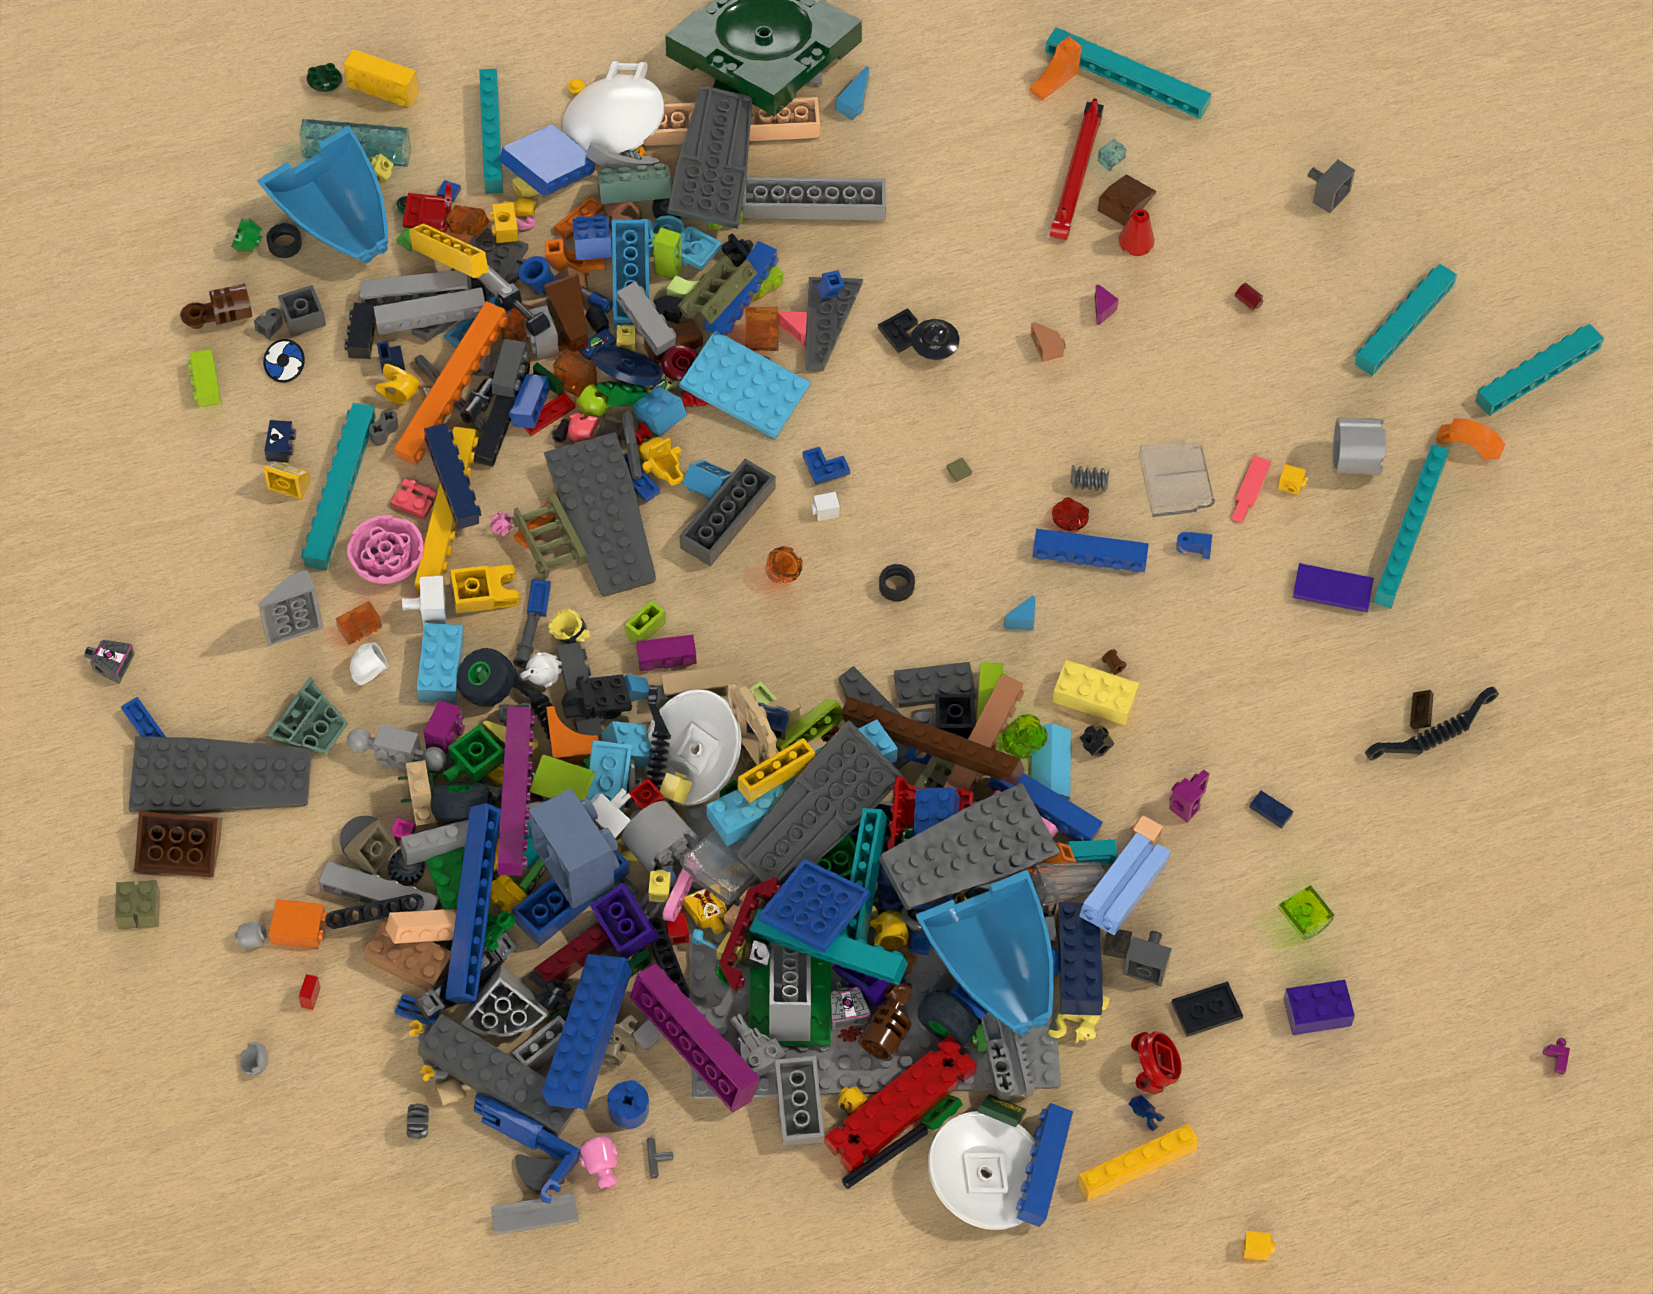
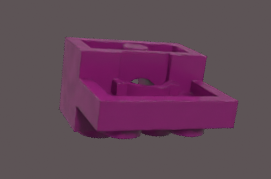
[1169,769,1210,823]

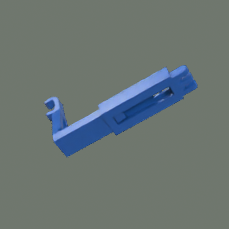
[474,1093,580,1204]

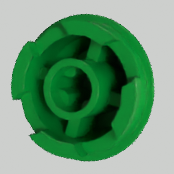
[231,218,262,253]

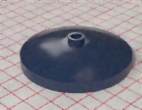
[591,345,663,386]

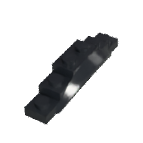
[414,932,517,1018]

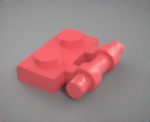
[391,479,438,520]

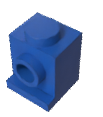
[816,270,845,299]

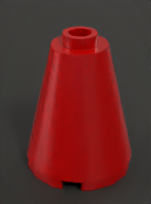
[1119,209,1155,256]

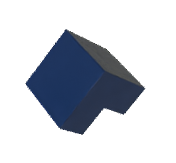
[377,341,405,374]

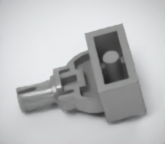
[730,1014,786,1077]

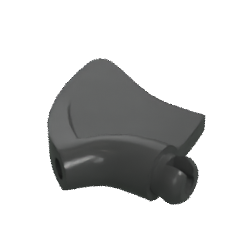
[515,1154,565,1195]

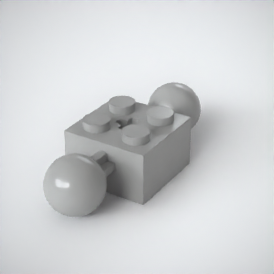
[347,724,446,772]

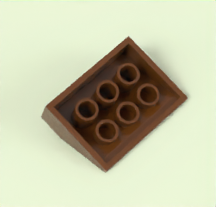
[134,812,222,877]

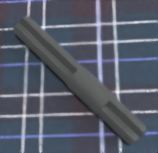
[621,411,642,480]

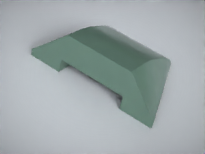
[266,677,348,754]

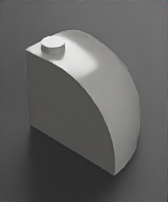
[461,964,548,1037]

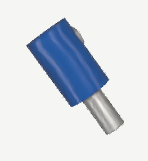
[581,288,613,313]

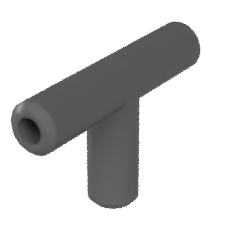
[647,1137,674,1178]

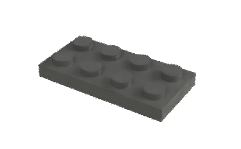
[894,662,976,708]

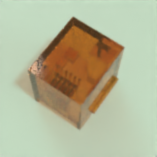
[745,307,779,351]

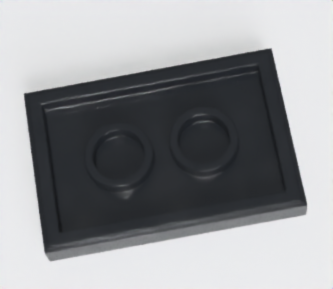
[1171,981,1243,1037]

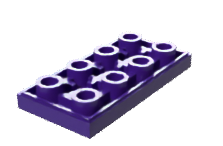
[1292,563,1374,613]

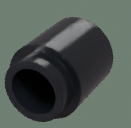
[585,306,610,333]

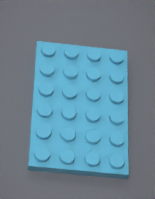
[679,330,811,440]

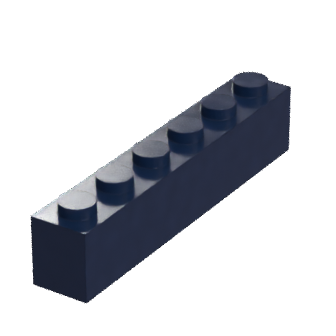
[424,423,482,530]

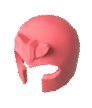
[568,413,599,443]

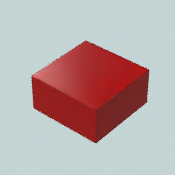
[629,778,665,811]
[299,974,321,1010]

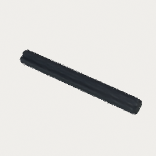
[842,1124,928,1189]

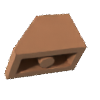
[1030,322,1066,362]

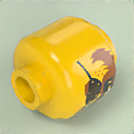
[838,1087,868,1116]

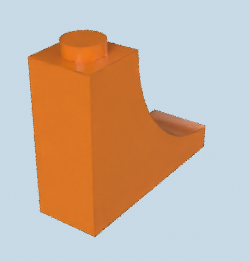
[1030,36,1082,101]
[547,706,599,765]

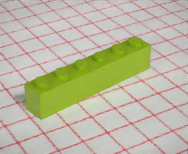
[977,662,1007,751]

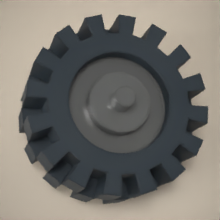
[388,848,425,886]

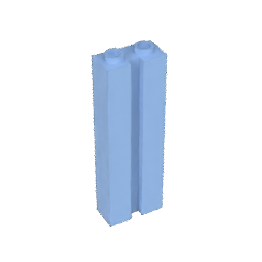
[1080,833,1171,935]

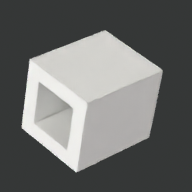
[811,492,840,521]

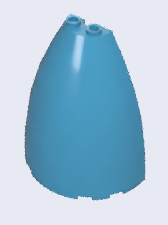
[257,125,388,264]
[916,870,1054,1036]

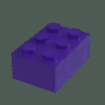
[590,883,659,959]
[1283,980,1355,1035]

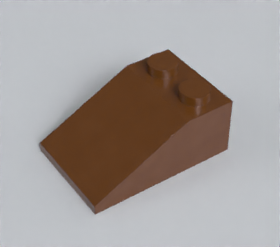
[1098,174,1156,226]

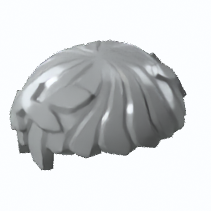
[240,1042,268,1075]

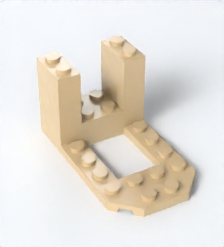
[729,680,827,771]

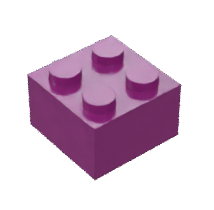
[423,700,465,753]

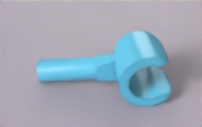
[691,929,718,950]

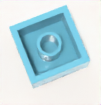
[601,721,653,770]

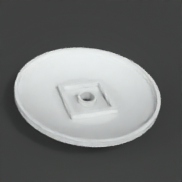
[644,690,741,806]
[928,1111,1036,1230]

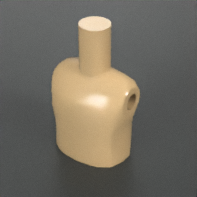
[435,1078,472,1106]

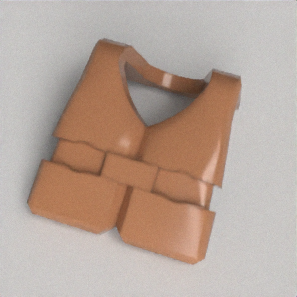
[604,202,642,228]

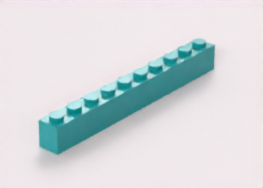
[1045,27,1211,119]
[301,403,376,570]
[1373,444,1449,609]

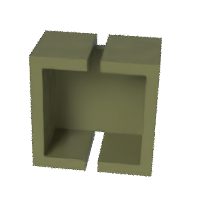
[115,880,160,929]

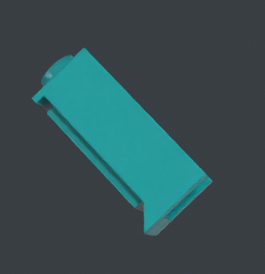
[1068,839,1118,868]

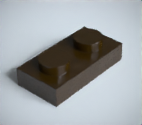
[1410,690,1434,730]

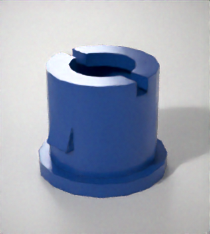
[518,256,556,296]

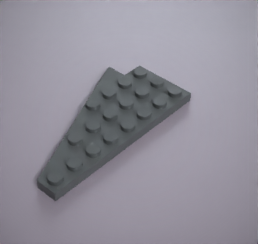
[412,225,529,341]

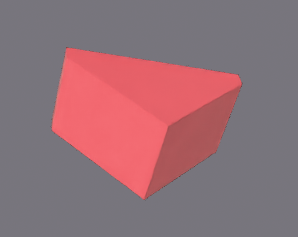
[778,311,807,345]

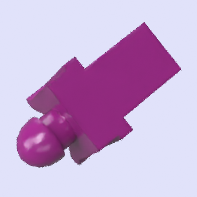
[1542,1038,1570,1075]

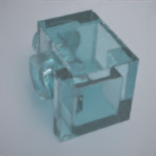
[1098,139,1126,171]

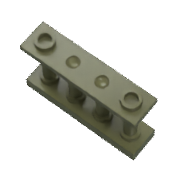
[677,255,757,324]
[512,493,587,579]

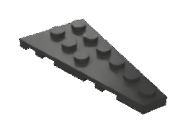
[805,277,863,371]

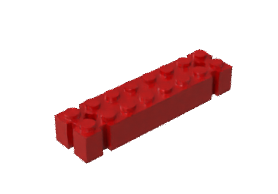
[824,1035,977,1173]

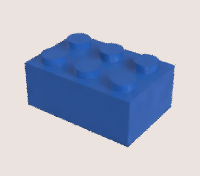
[572,215,612,260]

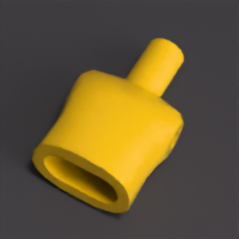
[503,197,537,217]

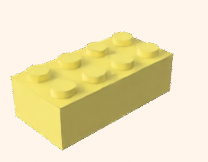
[1052,660,1139,726]

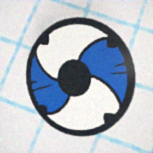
[263,339,305,383]

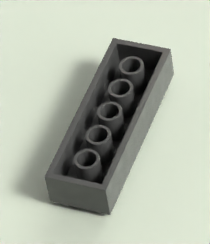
[680,459,776,566]

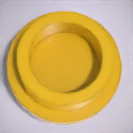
[567,79,585,95]

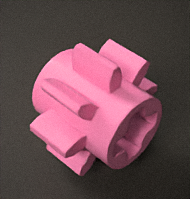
[490,511,513,536]

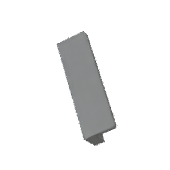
[491,1193,578,1235]

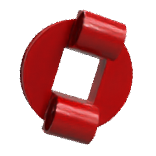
[1131,1031,1182,1095]

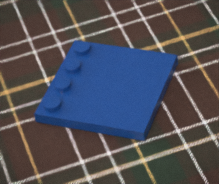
[758,859,871,953]

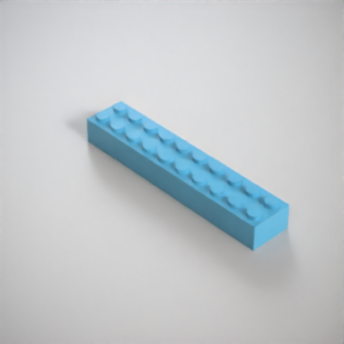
[707,720,898,846]

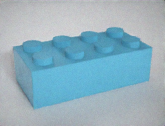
[417,623,464,703]

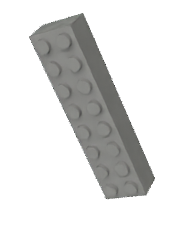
[742,177,886,220]

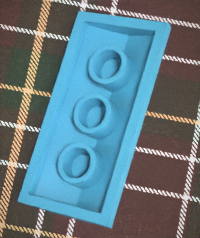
[1031,724,1071,799]

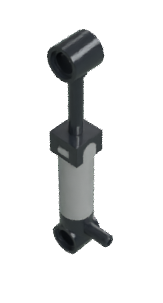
[477,264,551,337]

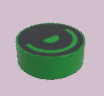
[397,196,407,214]

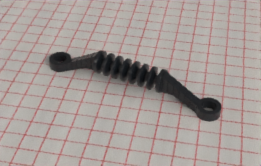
[513,666,559,745]
[638,685,671,809]
[1365,686,1499,760]

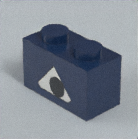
[264,420,296,463]

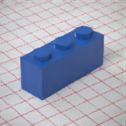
[509,374,550,428]

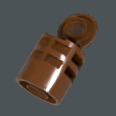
[180,283,253,329]
[858,983,913,1061]

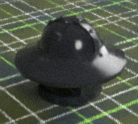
[911,319,960,360]

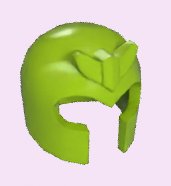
[576,383,612,418]

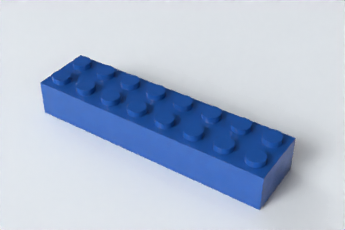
[542,954,632,1109]

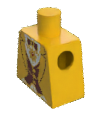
[684,883,727,934]

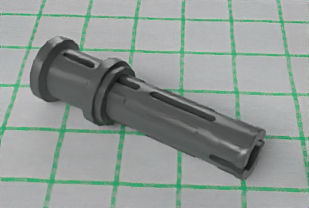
[513,613,540,668]

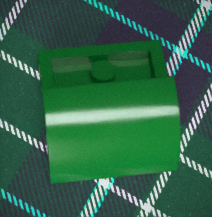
[596,380,648,407]

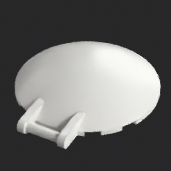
[562,61,665,155]

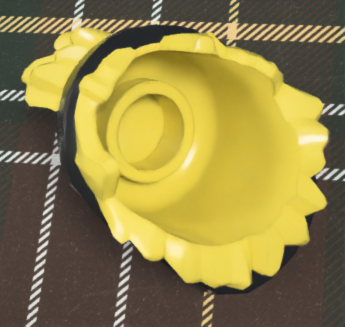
[548,608,590,644]

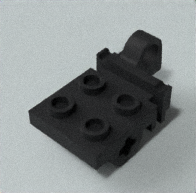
[561,674,632,719]

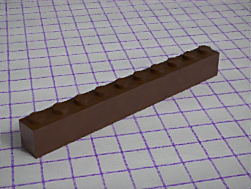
[840,696,1025,786]

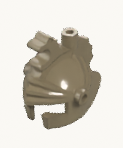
[603,1015,638,1066]

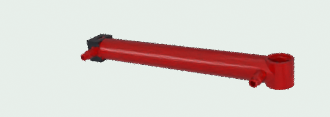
[1050,98,1104,240]

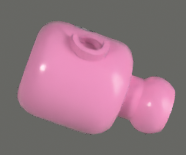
[579,1136,619,1189]

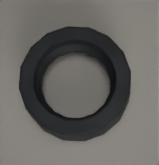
[266,223,302,258]
[879,564,915,601]

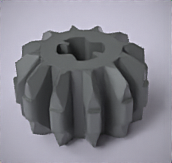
[407,1103,429,1139]

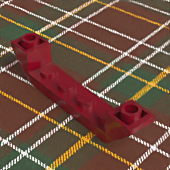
[719,877,781,995]

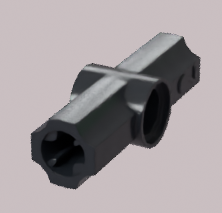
[460,378,494,424]

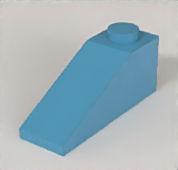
[836,66,869,120]

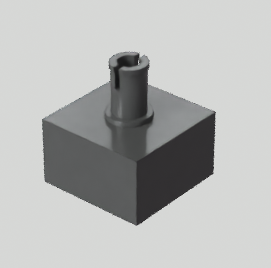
[1307,159,1355,213]
[1123,931,1172,986]

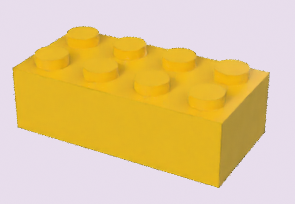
[343,49,419,108]

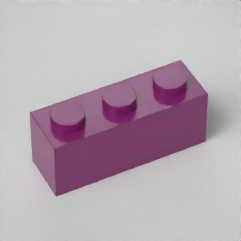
[636,634,697,671]

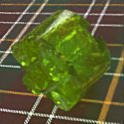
[1002,714,1048,759]

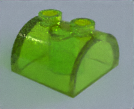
[1278,885,1335,940]

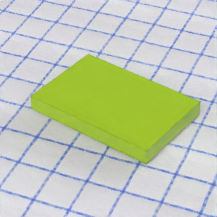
[529,755,596,800]

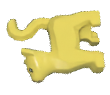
[1048,995,1110,1044]

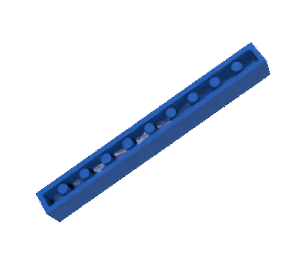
[445,803,501,1005]

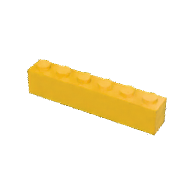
[409,223,488,278]
[1077,1123,1199,1201]

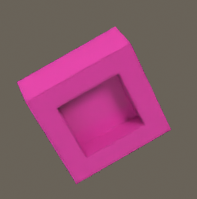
[391,818,416,841]

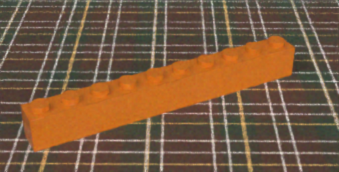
[394,301,508,465]

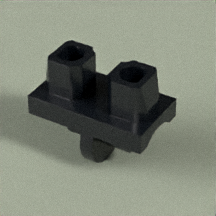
[722,233,754,267]

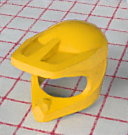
[375,364,420,404]

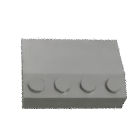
[258,570,323,646]

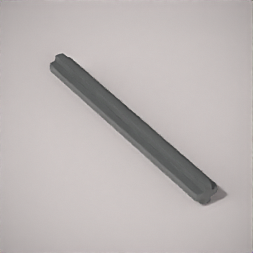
[415,354,486,432]

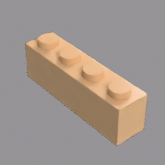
[386,909,457,944]

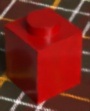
[666,913,689,945]

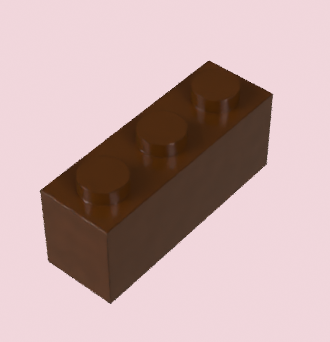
[644,319,703,364]

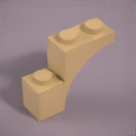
[406,760,437,833]

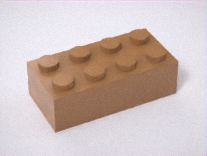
[363,919,451,991]

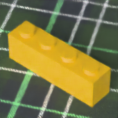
[738,738,815,803]

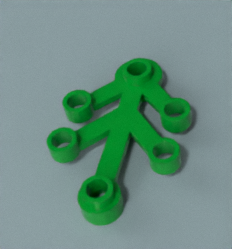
[445,911,516,952]

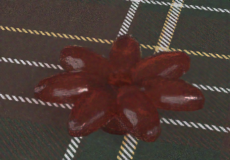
[837,1026,862,1042]

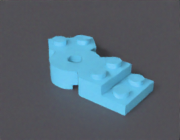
[611,216,722,271]

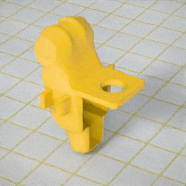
[638,437,684,486]

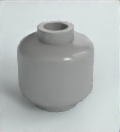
[235,921,267,950]

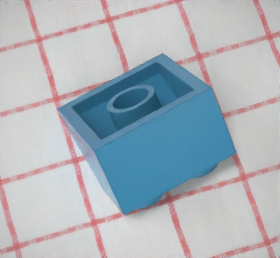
[683,459,732,500]

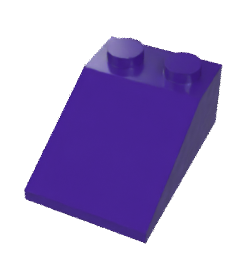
[832,964,906,1007]

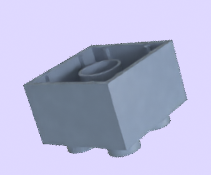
[529,788,620,909]

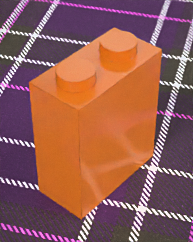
[269,899,328,949]

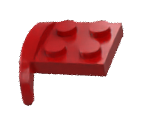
[403,183,452,233]

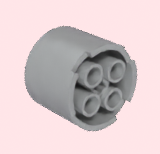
[1333,417,1386,475]
[622,801,698,872]

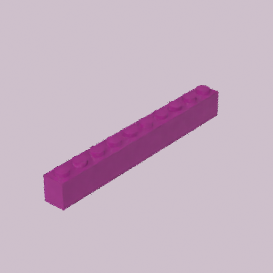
[498,706,535,876]

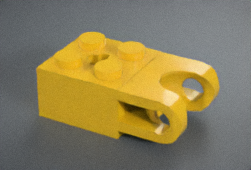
[450,565,521,614]

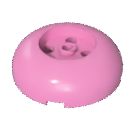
[347,515,424,584]

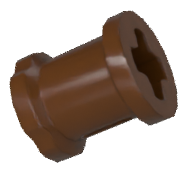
[1102,649,1127,675]

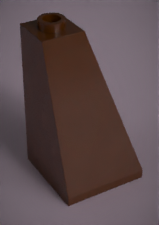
[544,273,589,353]

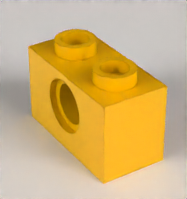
[489,202,518,243]

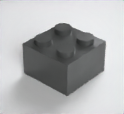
[278,285,326,336]

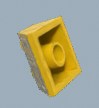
[263,461,311,499]

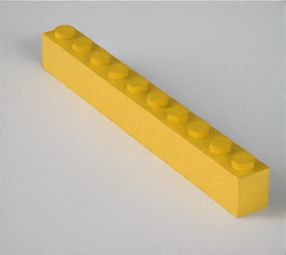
[415,427,479,593]

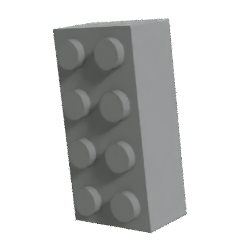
[775,1056,824,1146]

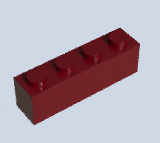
[534,922,611,982]

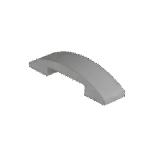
[586,142,659,170]

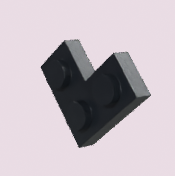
[878,308,918,353]

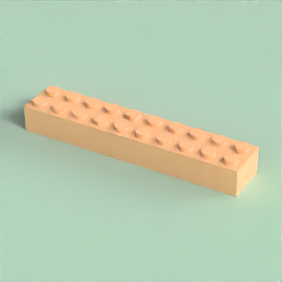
[644,97,820,146]

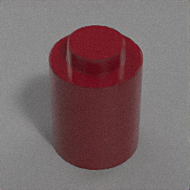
[1235,283,1263,310]

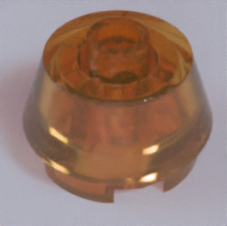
[765,546,803,583]

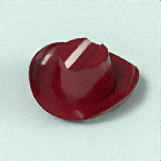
[661,344,699,381]

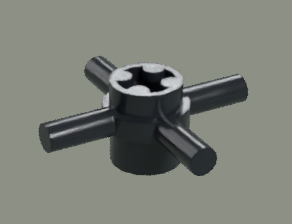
[528,971,572,1010]

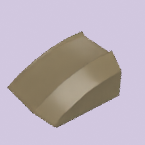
[343,819,398,875]

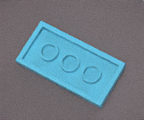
[587,740,632,813]

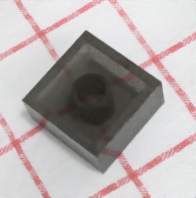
[1103,929,1132,959]

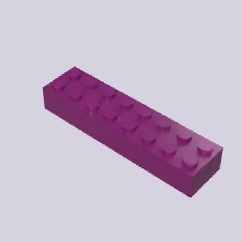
[629,964,760,1113]

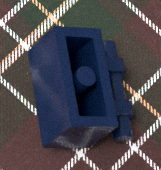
[747,702,790,740]

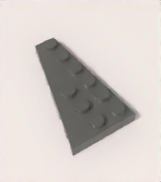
[839,666,922,770]

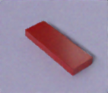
[523,393,576,436]

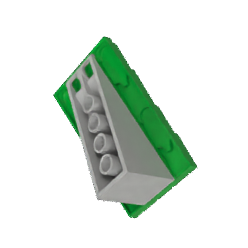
[749,922,831,1046]

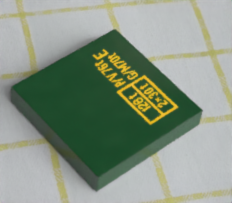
[978,1094,1027,1127]

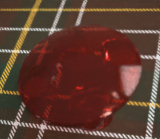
[1052,497,1089,531]

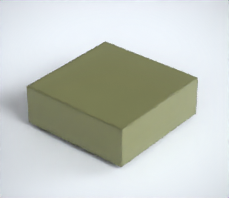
[946,457,972,482]

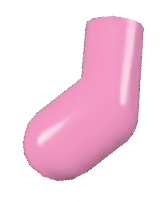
[516,216,536,230]

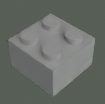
[524,305,559,360]

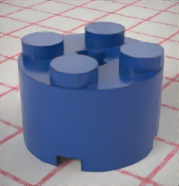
[607,1080,649,1129]

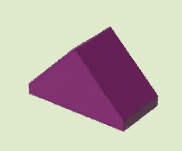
[1094,285,1119,325]

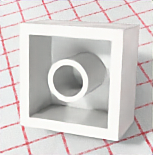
[402,576,447,627]
[590,788,631,838]

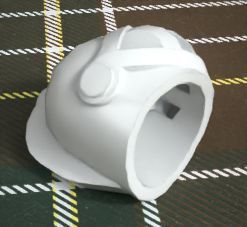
[350,642,389,685]
[520,652,562,688]

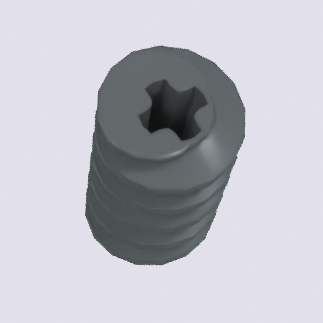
[1070,465,1109,492]

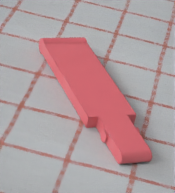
[1232,455,1272,523]

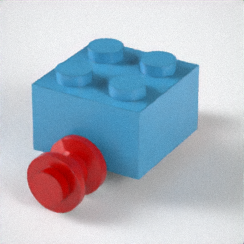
[631,386,695,446]

